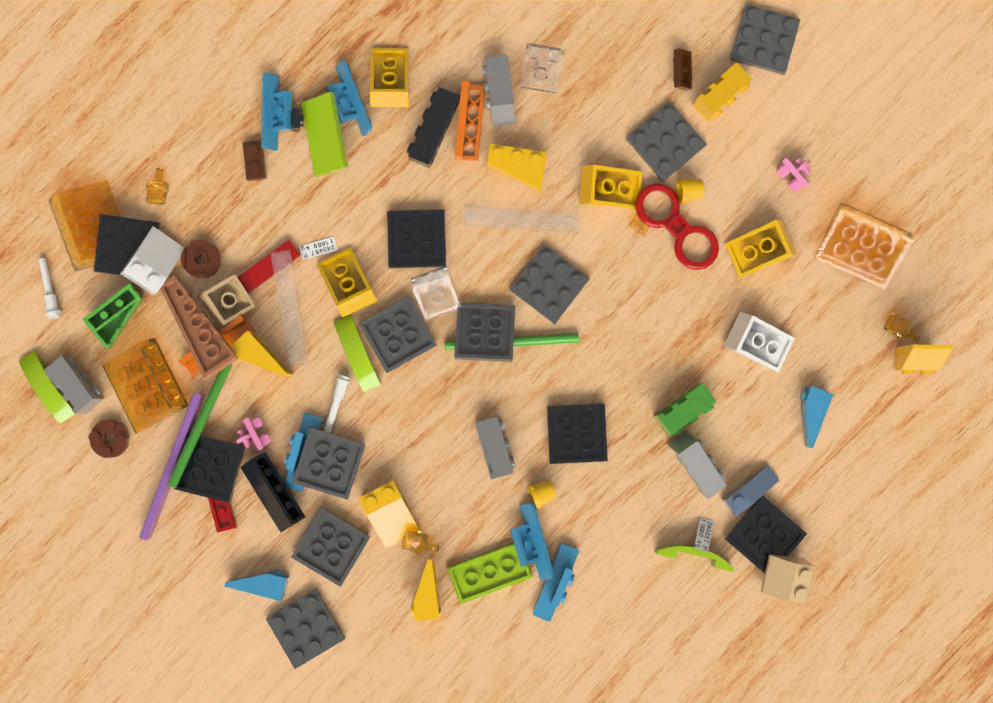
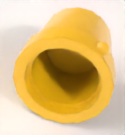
[676,178,705,204]
[527,480,557,509]

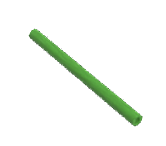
[445,333,579,350]
[167,364,232,488]

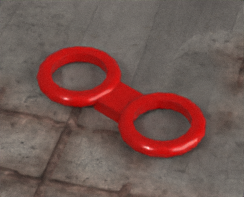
[635,183,719,270]

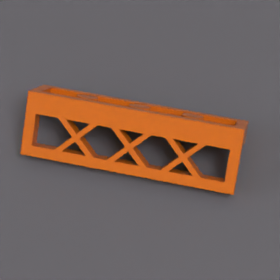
[455,80,485,161]
[178,315,256,377]

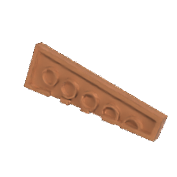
[160,275,239,380]

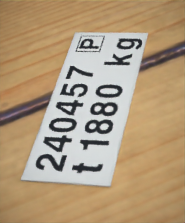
[299,236,337,260]
[694,517,714,552]

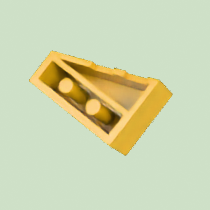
[693,62,752,122]
[487,143,547,194]

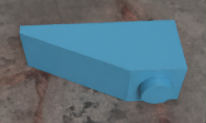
[800,386,833,448]
[224,570,290,601]

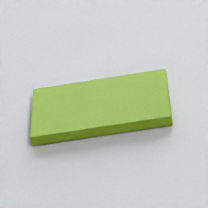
[301,92,348,177]
[447,543,533,604]

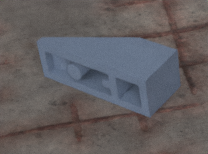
[722,465,779,516]

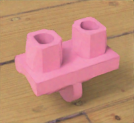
[776,157,811,192]
[236,416,271,453]

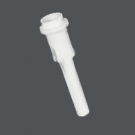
[38,258,61,319]
[324,374,351,433]

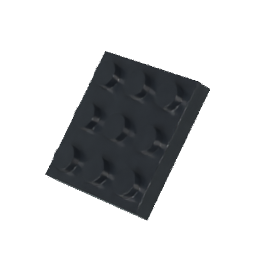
[387,209,446,269]
[93,214,159,276]
[547,404,608,464]
[173,433,245,503]
[724,496,807,574]

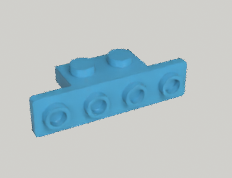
[326,60,372,136]
[261,72,292,151]
[284,413,323,492]
[510,502,555,580]
[533,543,579,622]

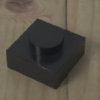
[291,109,304,132]

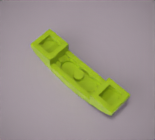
[334,315,381,392]
[19,350,76,424]
[655,544,734,572]

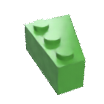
[82,283,145,350]
[654,383,716,436]

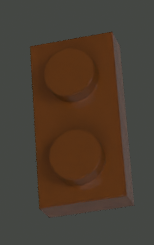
[673,48,692,91]
[243,140,267,181]

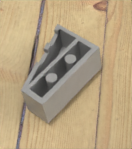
[482,55,515,127]
[44,355,104,414]
[475,416,516,480]
[667,430,727,499]

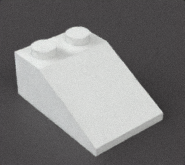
[120,226,184,295]
[724,312,795,373]

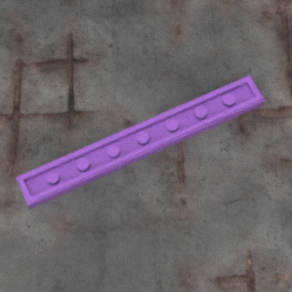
[139,393,205,540]

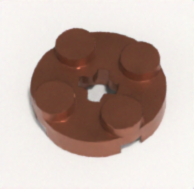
[181,240,221,278]
[88,420,129,458]

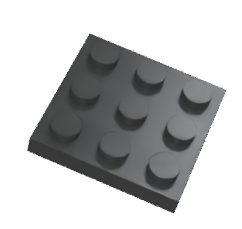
[730,4,801,75]
[626,102,707,182]
[509,244,589,325]
[359,295,437,373]
[454,303,515,362]
[292,427,366,500]
[291,507,371,587]
[266,588,346,669]

